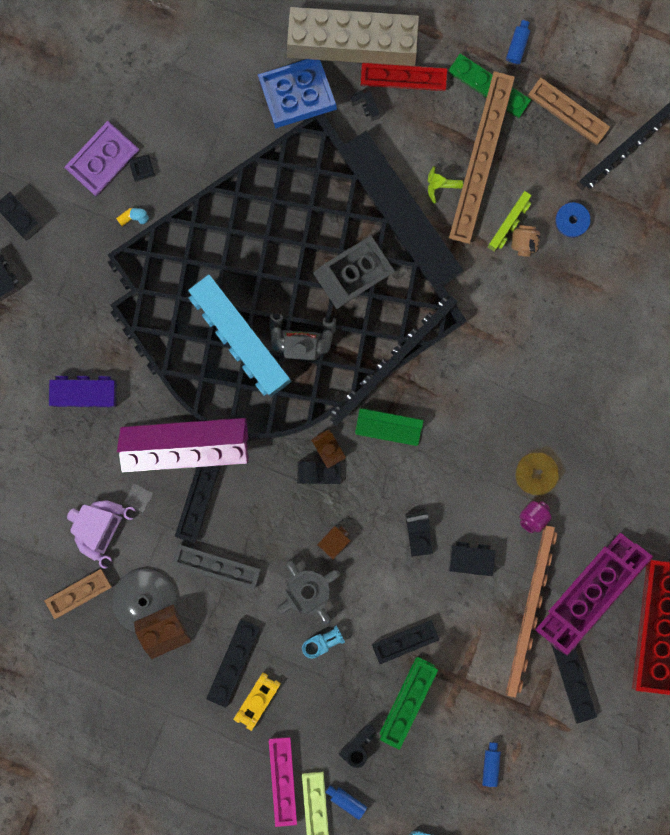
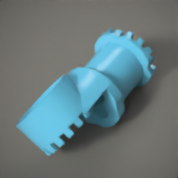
[302,625,345,658]

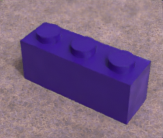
[49,376,117,407]

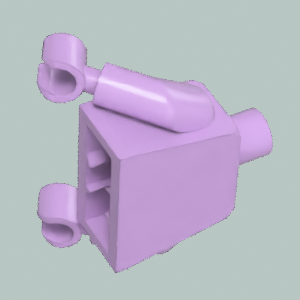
[67,500,136,568]

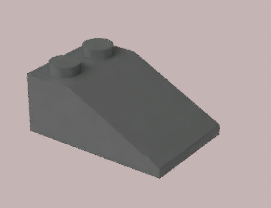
[313,236,395,309]

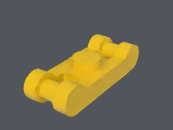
[233,672,281,731]

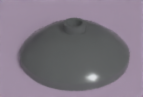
[112,569,177,632]

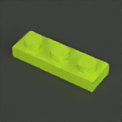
[488,191,532,252]

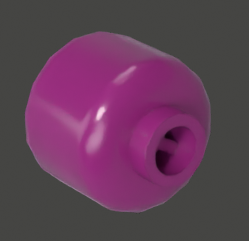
[519,501,552,533]

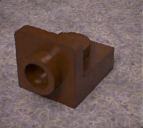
[311,429,346,469]

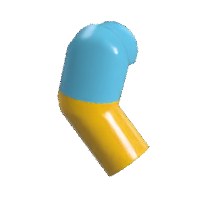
[116,208,149,227]

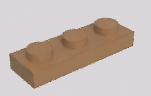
[44,569,112,619]

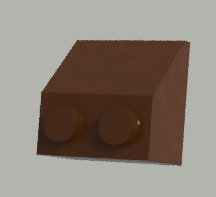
[134,604,191,659]

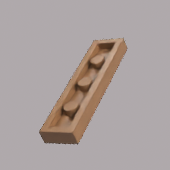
[528,78,610,146]

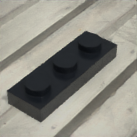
[371,620,440,664]

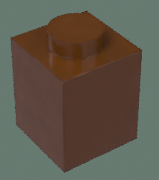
[317,526,351,559]

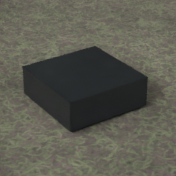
[129,155,155,182]

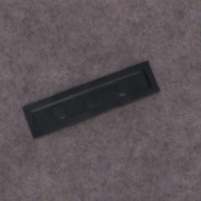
[174,465,221,543]
[206,619,260,708]
[550,643,597,724]

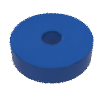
[555,202,590,238]

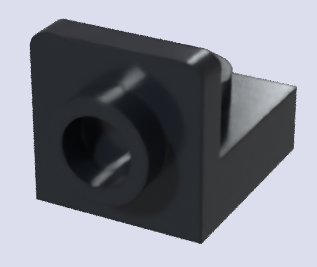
[351,90,380,121]

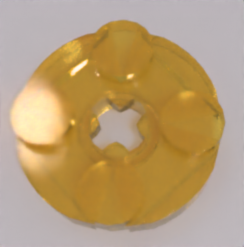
[515,453,559,495]

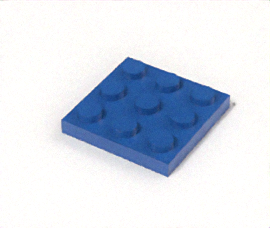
[258,59,337,129]

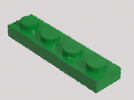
[448,54,531,119]

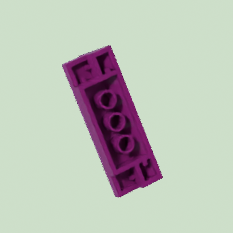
[117,418,249,472]
[535,533,653,656]

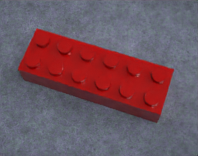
[632,560,670,695]

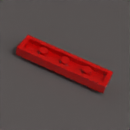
[360,63,447,91]

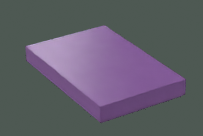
[64,121,140,197]

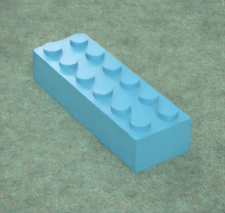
[188,275,291,398]

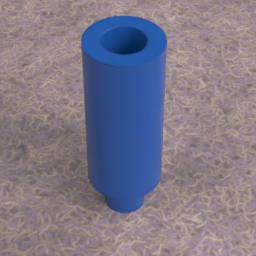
[506,20,531,64]
[482,742,501,787]
[325,785,367,820]

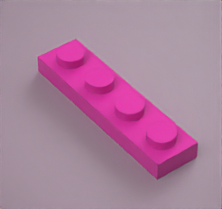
[269,737,297,827]

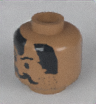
[511,225,541,257]

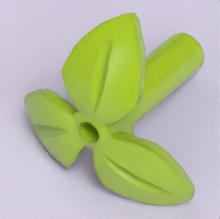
[427,166,463,203]

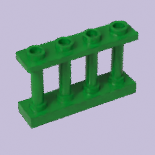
[380,657,438,750]

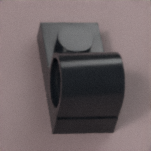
[297,462,341,484]
[405,511,433,557]
[339,722,376,768]

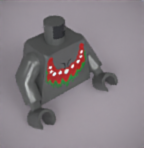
[269,314,336,360]

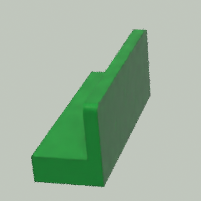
[355,408,423,446]

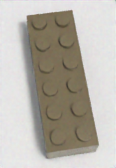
[287,7,419,66]

